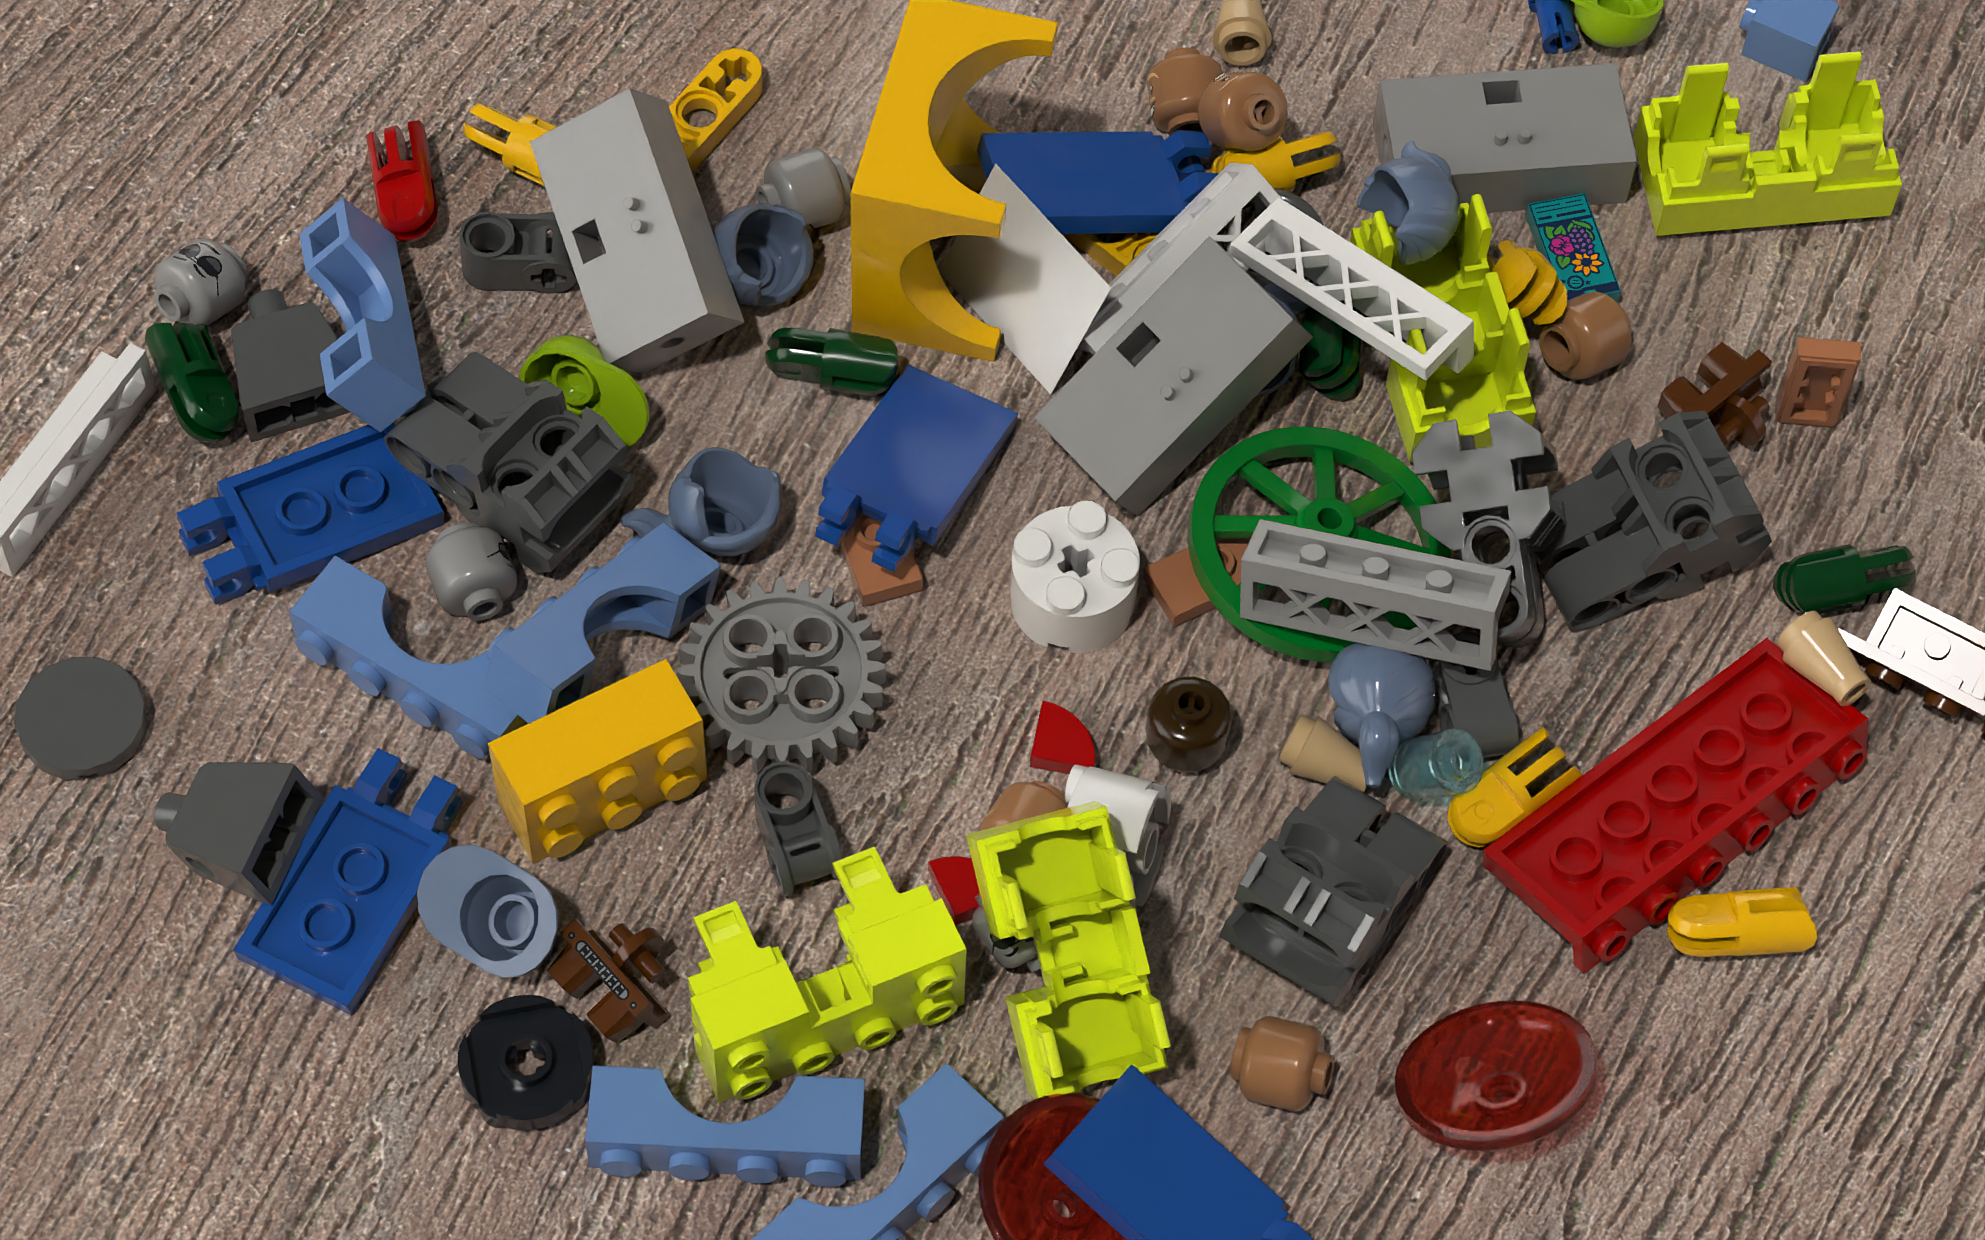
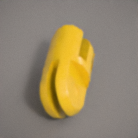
[463,103,558,186]
[1209,131,1341,192]
[1487,239,1567,325]
[1448,727,1582,847]
[1667,887,1817,957]

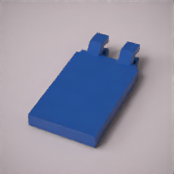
[977,130,1219,234]
[815,365,1018,572]
[177,422,444,605]
[233,748,463,1016]
[1044,1064,1313,1240]

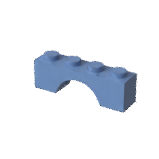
[1739,0,1839,82]
[299,198,426,432]
[484,522,721,723]
[289,556,528,759]
[751,1063,1004,1240]
[585,1065,865,1187]

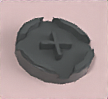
[14,657,147,780]

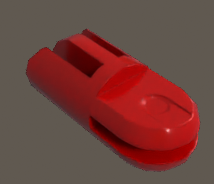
[366,120,438,242]

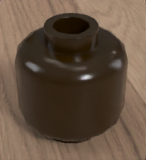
[1146,676,1232,772]

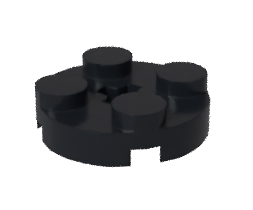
[458,995,595,1130]

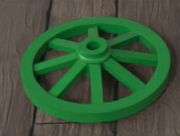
[1187,426,1451,663]

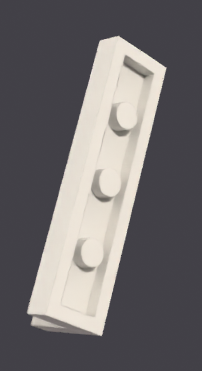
[1077,163,1283,355]
[1230,197,1474,381]
[0,343,157,577]

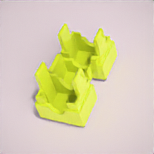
[1633,51,1902,236]
[1350,194,1536,463]
[966,801,1171,1103]
[688,847,967,1103]

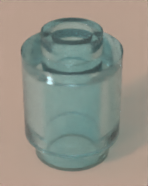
[1389,728,1483,802]

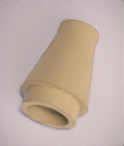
[1213,0,1272,66]
[1777,611,1871,707]
[1277,714,1367,792]

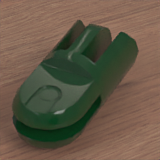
[1299,280,1361,401]
[145,323,240,443]
[765,328,899,397]
[1773,544,1916,614]

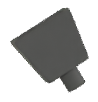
[231,289,351,443]
[154,762,324,905]

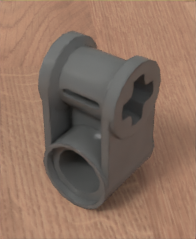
[460,211,576,294]
[1433,632,1518,762]
[754,761,843,896]

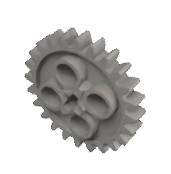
[676,577,886,773]

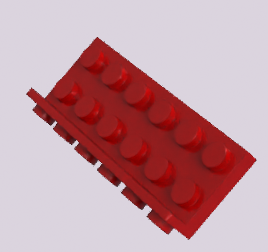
[1482,638,1869,973]

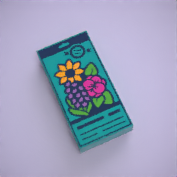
[1525,193,1621,303]

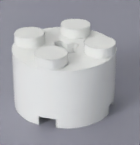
[1010,501,1140,654]
[1065,765,1171,912]

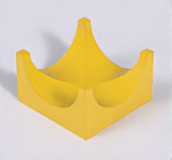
[850,0,1058,362]

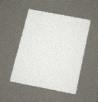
[939,164,1111,395]

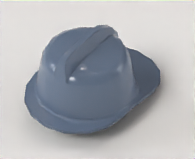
[417,845,562,978]

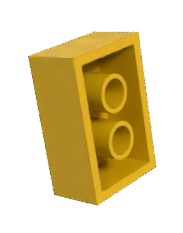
[488,659,707,864]

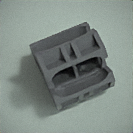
[384,352,634,573]
[1412,411,1566,648]
[1535,411,1772,631]
[1219,776,1448,1007]

